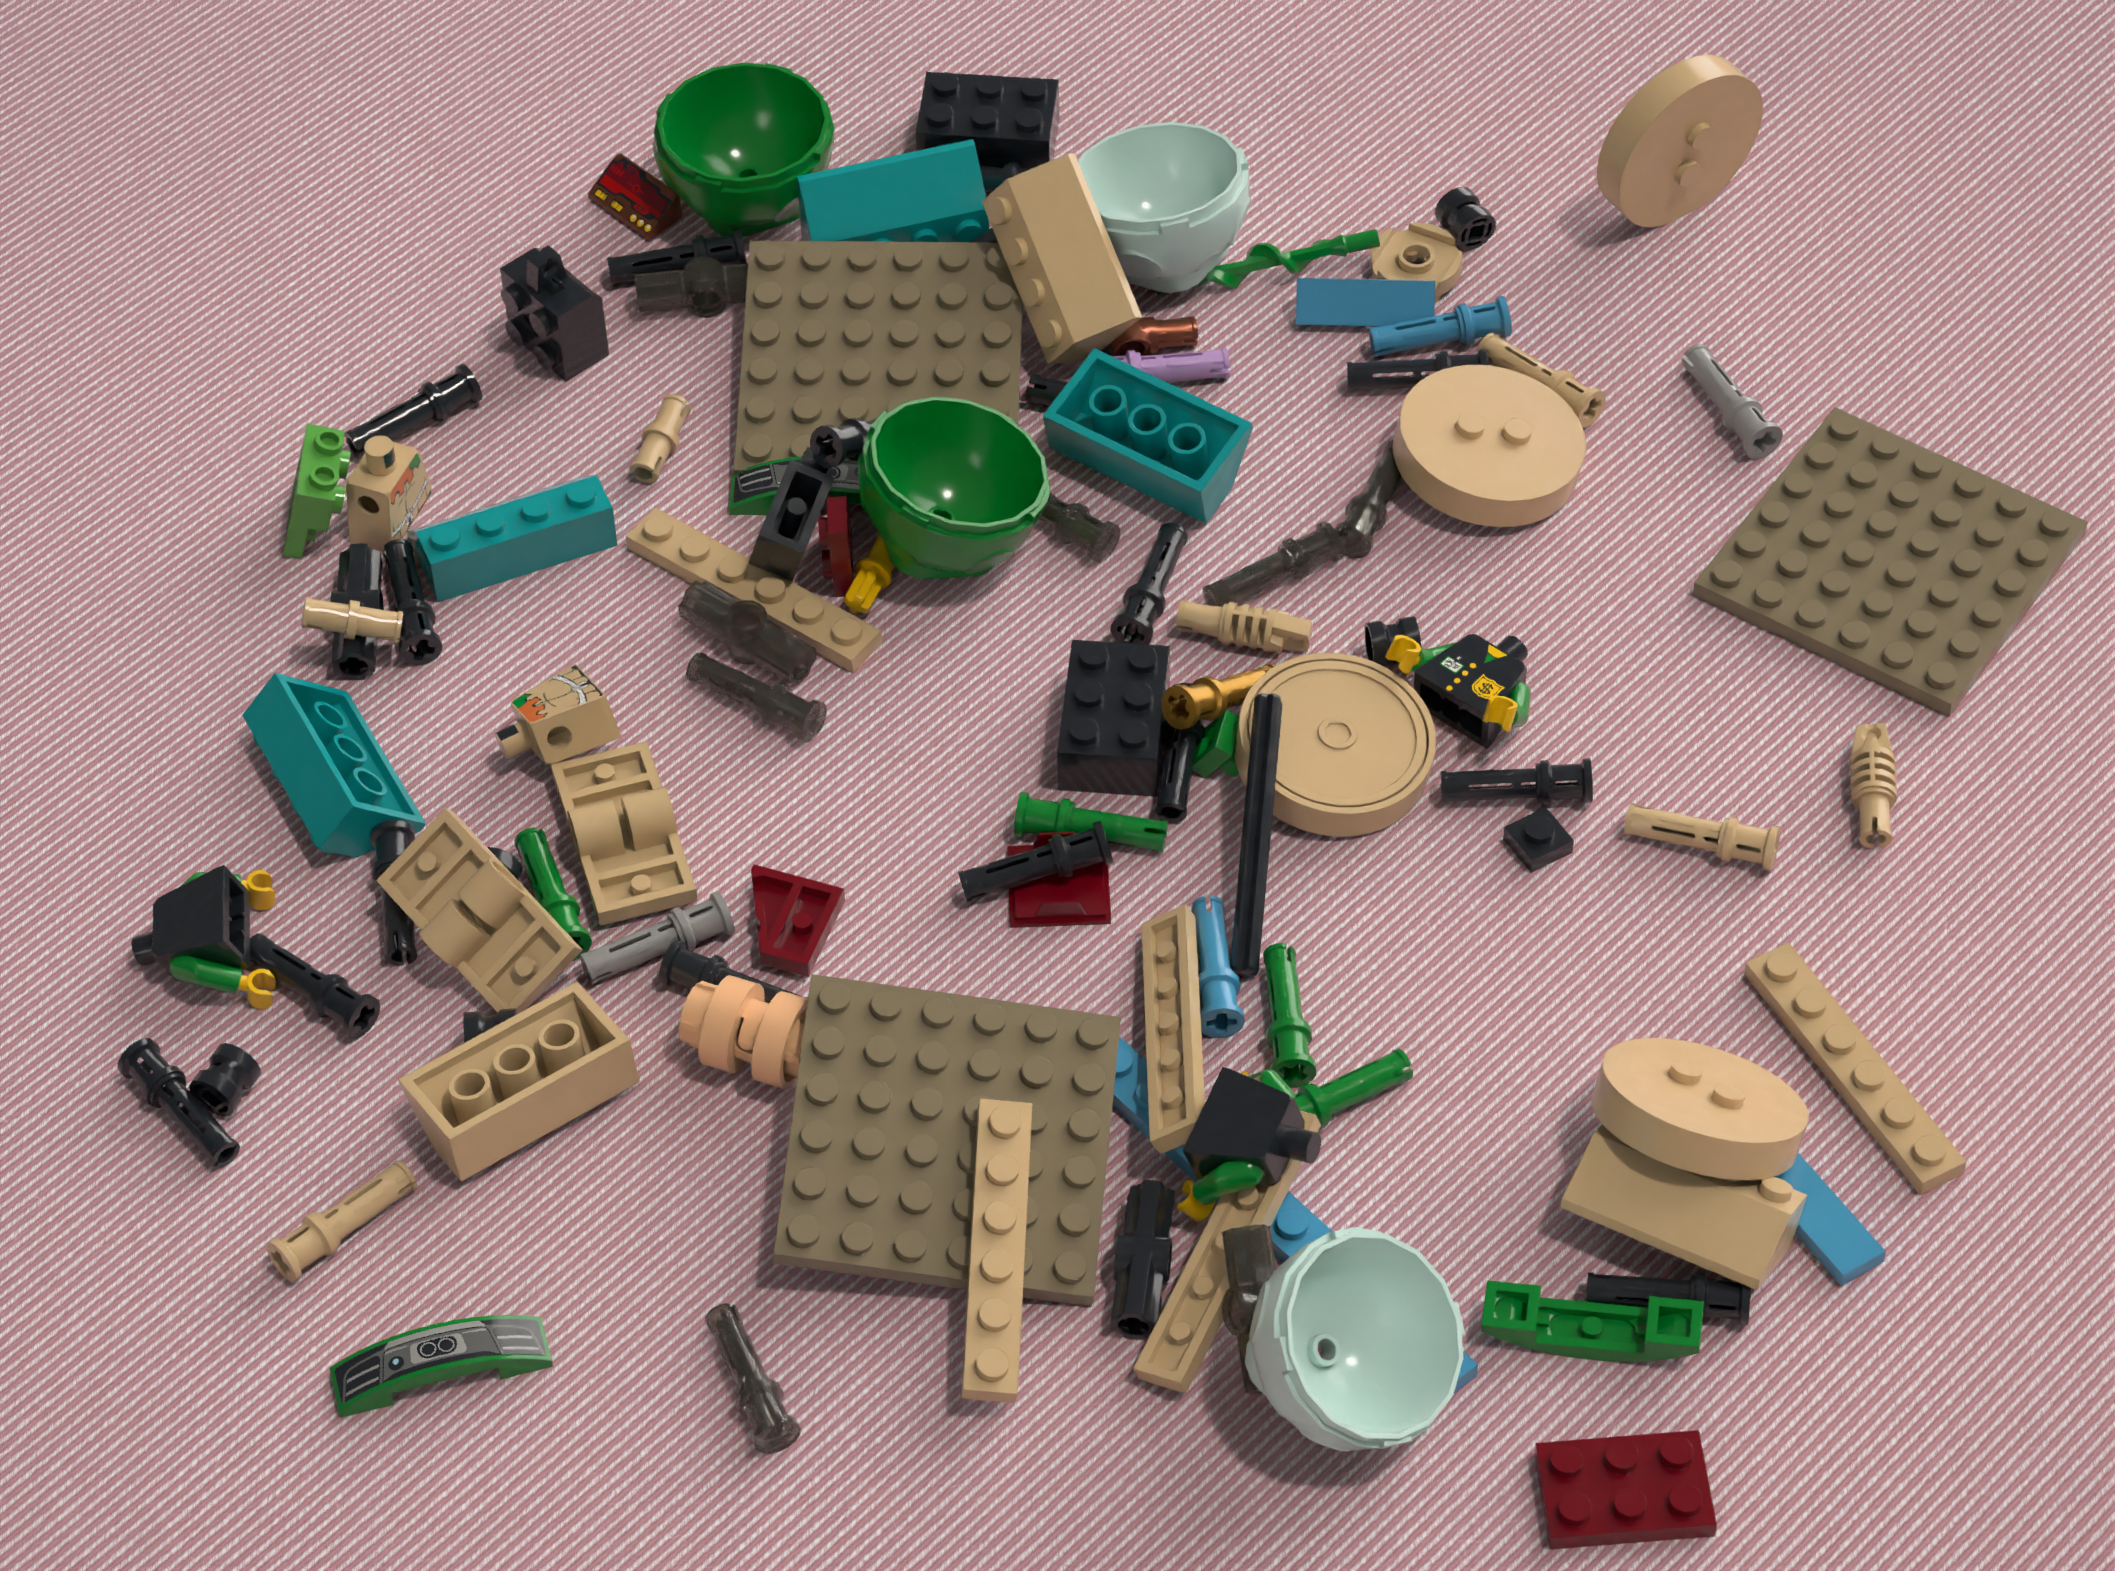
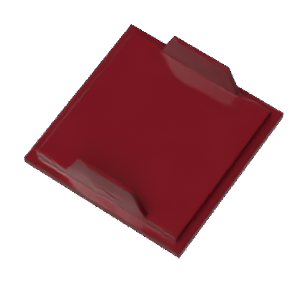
[1007,832,1111,928]

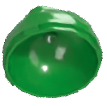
[653,62,835,237]
[858,396,1050,579]

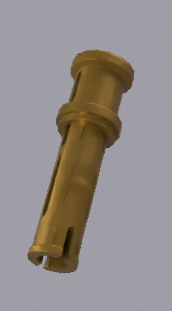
[1161,664,1276,729]

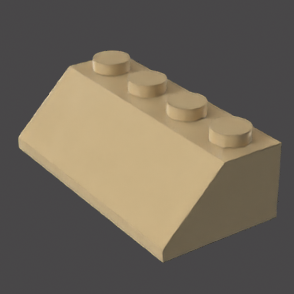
[982,153,1142,365]
[398,982,640,1181]
[1560,1124,1807,1290]

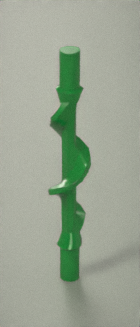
[1156,229,1380,294]

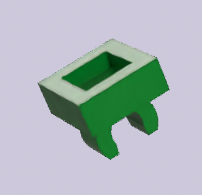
[1193,709,1239,778]

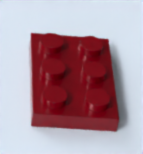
[1534,1430,1717,1550]

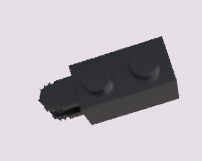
[748,447,835,581]

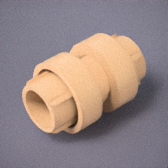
[679,975,808,1090]

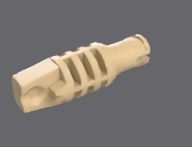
[1176,600,1312,652]
[1850,723,1897,848]

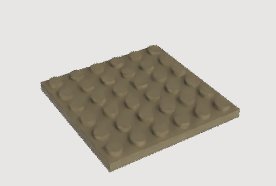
[734,241,1023,474]
[1693,407,2088,717]
[772,974,1121,1306]

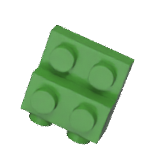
[283,424,351,559]

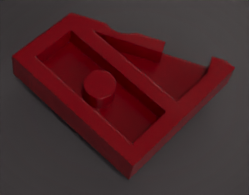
[818,496,853,597]
[751,864,845,977]

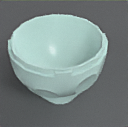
[1078,122,1251,293]
[1245,1226,1465,1451]

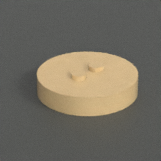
[1597,55,1763,227]
[1393,365,1586,527]
[1234,653,1436,837]
[1591,1038,1809,1180]

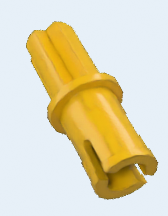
[844,534,894,614]

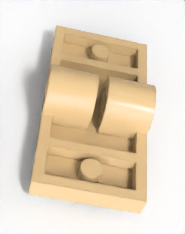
[551,741,698,926]
[376,808,582,1014]

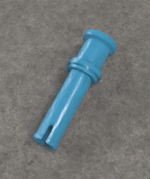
[1369,296,1512,357]
[1191,895,1245,1038]

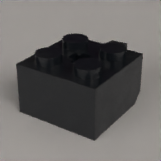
[500,245,609,382]

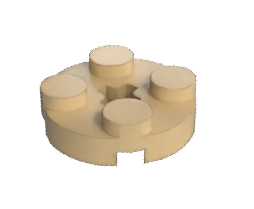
[1371,223,1462,303]

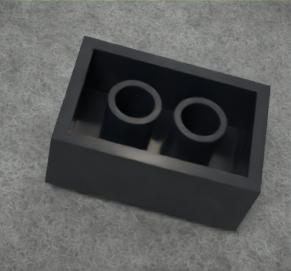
[915,72,1060,169]
[1057,640,1170,797]

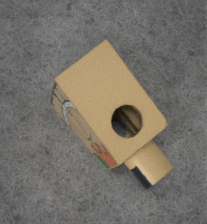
[346,436,432,551]
[495,664,622,765]

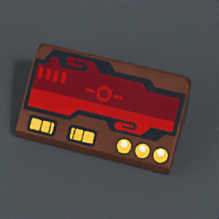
[588,153,682,241]

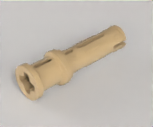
[1477,333,1606,428]
[1624,803,1781,871]
[266,1160,417,1282]

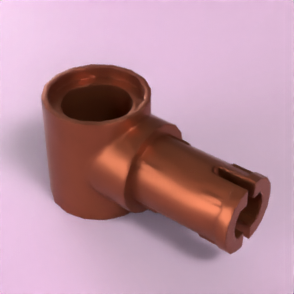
[1108,313,1198,357]

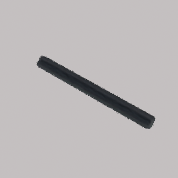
[1230,693,1283,977]

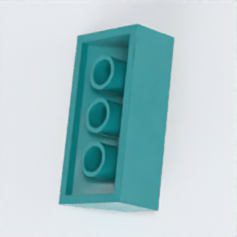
[797,139,989,242]
[1043,348,1253,524]
[407,475,618,603]
[242,673,426,858]

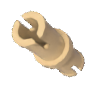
[630,394,691,484]
[301,597,403,643]

